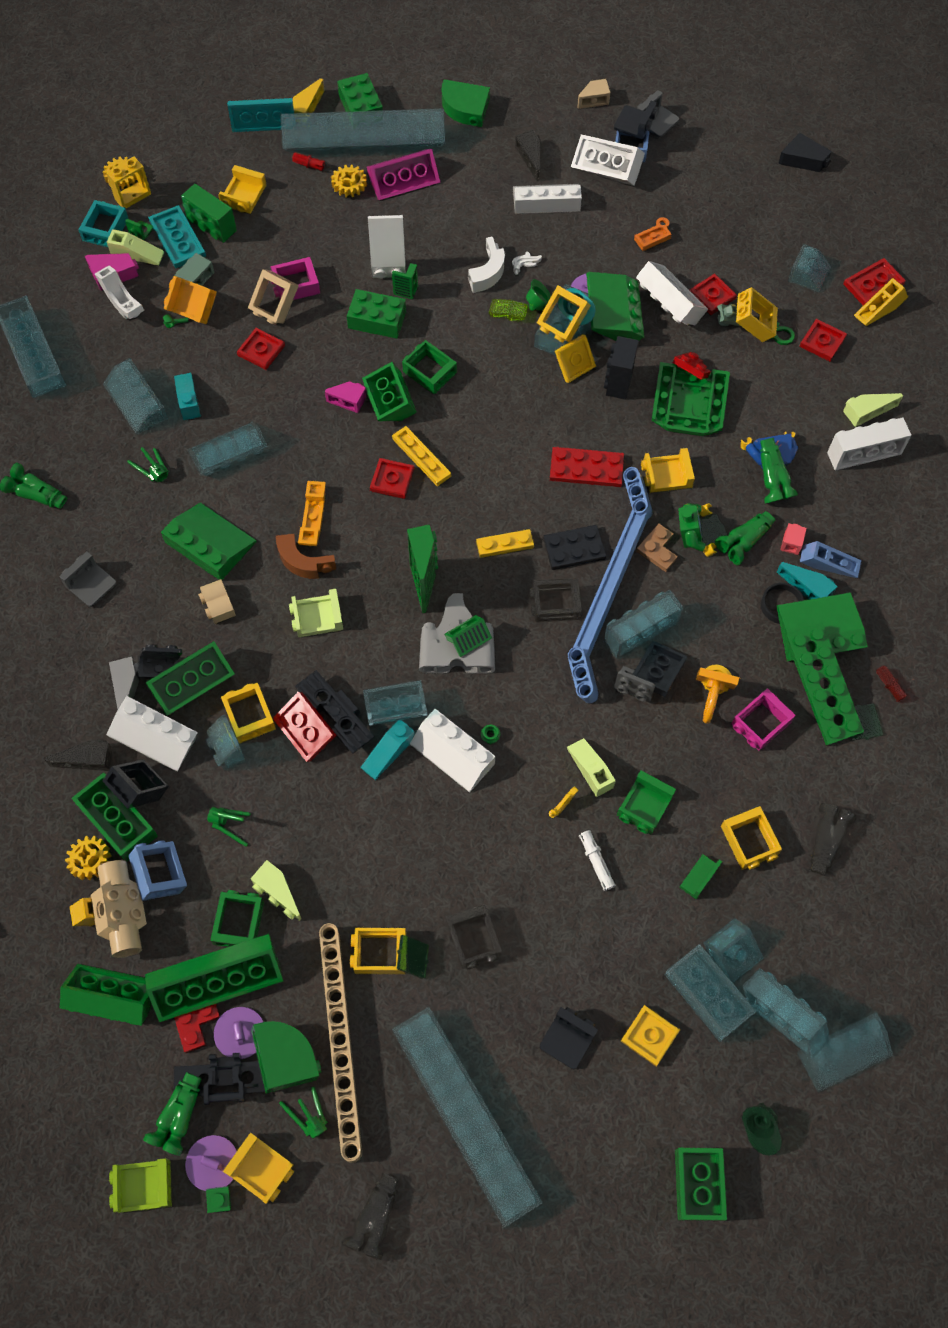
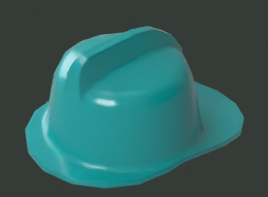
[558,288,595,325]

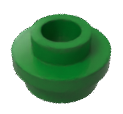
[481,725,500,744]

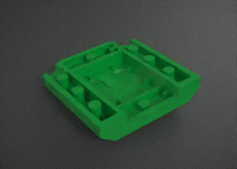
[651,362,730,436]

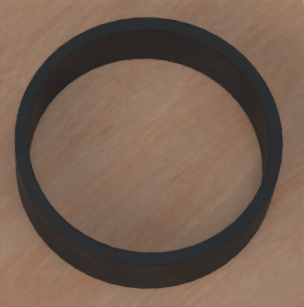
[761,583,804,624]

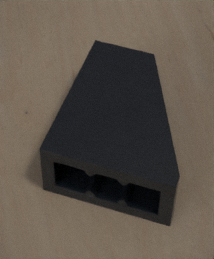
[778,133,832,172]

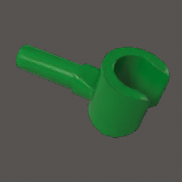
[163,314,188,328]

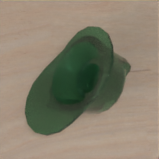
[742,1102,782,1156]

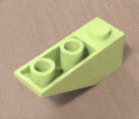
[107,229,164,266]
[567,738,615,797]
[251,860,301,921]

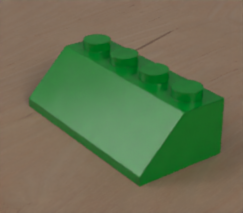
[60,964,152,1026]

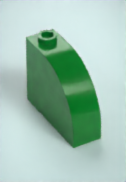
[442,79,490,127]
[251,1021,321,1093]

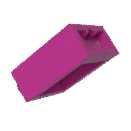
[271,257,320,300]
[731,688,796,751]

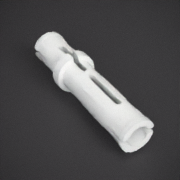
[579,830,616,891]

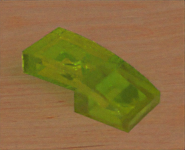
[489,299,528,321]

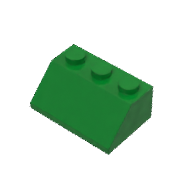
[362,362,417,422]

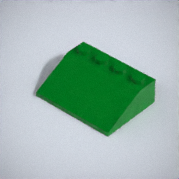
[586,272,644,341]
[161,503,257,580]
[407,524,438,613]
[776,593,868,661]

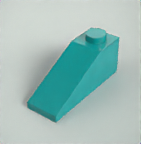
[174,373,201,420]
[777,562,837,600]
[361,719,415,780]

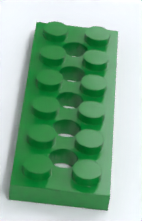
[785,622,864,745]

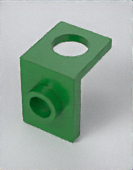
[125,219,153,240]

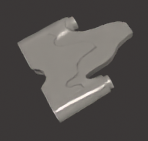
[419,593,495,673]

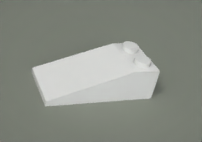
[571,134,645,186]
[368,215,406,279]

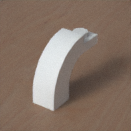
[469,237,505,293]
[95,266,144,319]

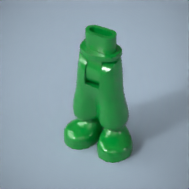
[760,438,798,504]
[0,463,67,509]
[715,511,775,565]
[143,1072,202,1156]

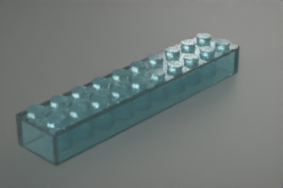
[281,109,445,150]
[392,1007,543,1229]

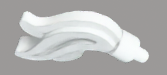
[512,252,542,275]

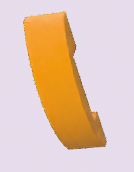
[298,481,326,546]

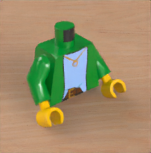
[678,503,717,557]

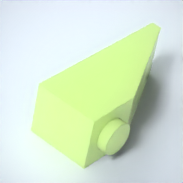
[843,393,903,427]

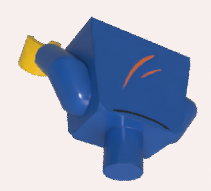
[741,432,798,469]

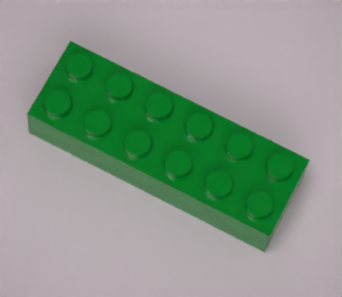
[145,934,283,1022]

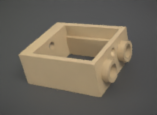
[248,269,299,325]

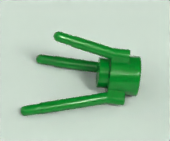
[127,447,169,482]
[207,807,251,847]
[279,1087,327,1139]

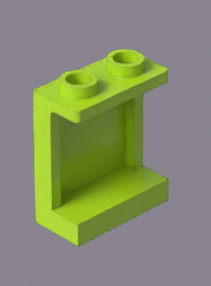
[109,1158,172,1213]

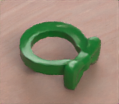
[770,322,795,345]

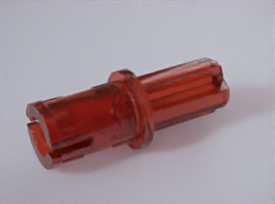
[876,665,908,702]

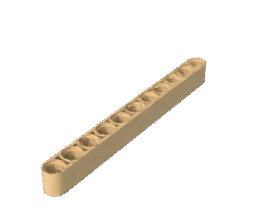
[319,923,362,1163]

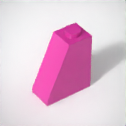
[85,253,139,291]

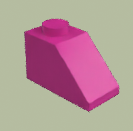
[325,381,367,413]

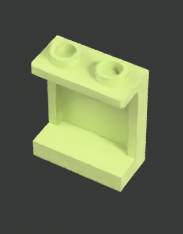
[289,589,343,637]

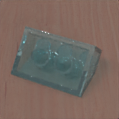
[363,680,428,725]

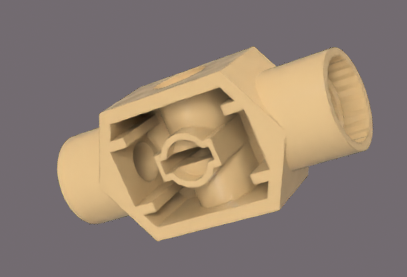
[91,860,147,958]

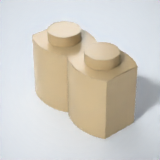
[198,579,236,624]

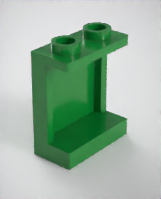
[617,770,676,835]

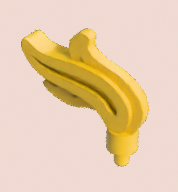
[549,786,579,818]

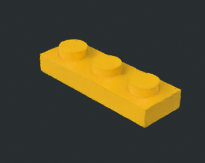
[476,529,534,558]

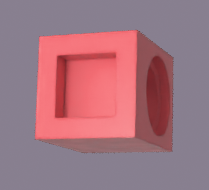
[780,523,807,555]

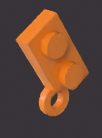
[634,217,672,251]

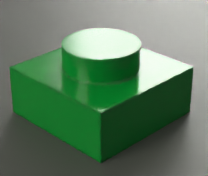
[206,1186,231,1213]

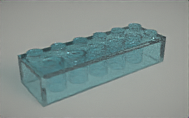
[0,295,66,398]

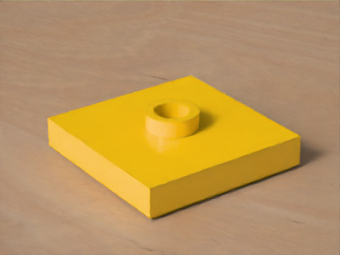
[555,334,596,383]
[621,1005,680,1067]

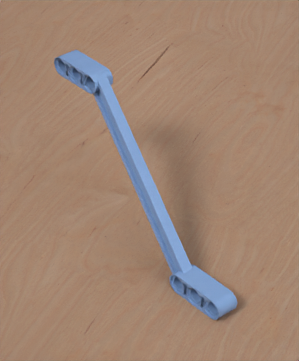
[568,467,652,703]

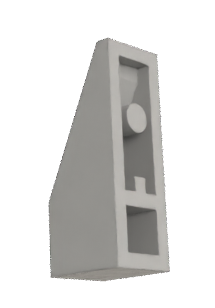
[109,657,139,709]

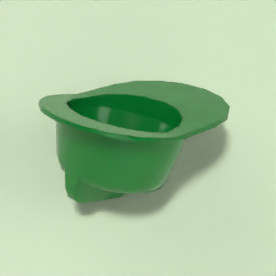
[526,279,551,311]

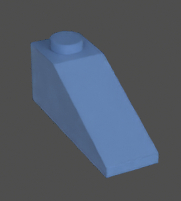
[800,541,861,578]

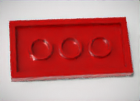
[549,447,624,487]

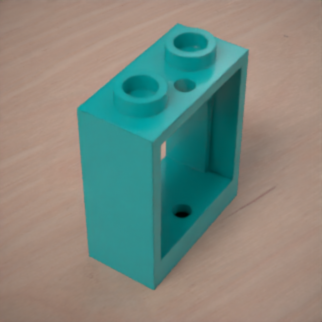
[79,200,129,247]

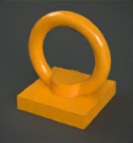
[696,668,739,724]

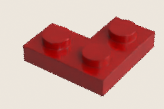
[672,352,711,380]
[174,1004,220,1053]

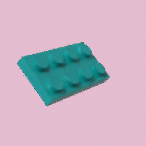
[227,98,296,132]
[148,205,206,269]

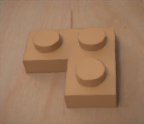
[636,524,678,572]

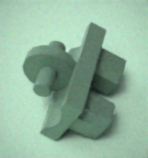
[717,304,740,326]

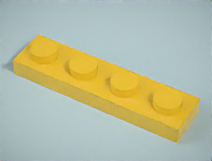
[392,426,451,487]

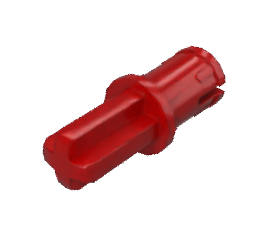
[292,152,325,171]

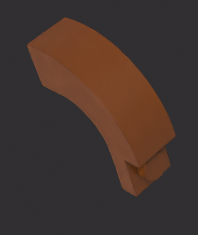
[276,534,336,579]

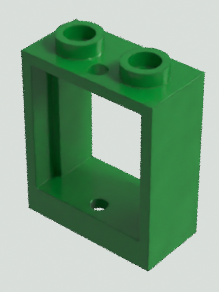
[402,340,457,394]
[210,890,264,947]

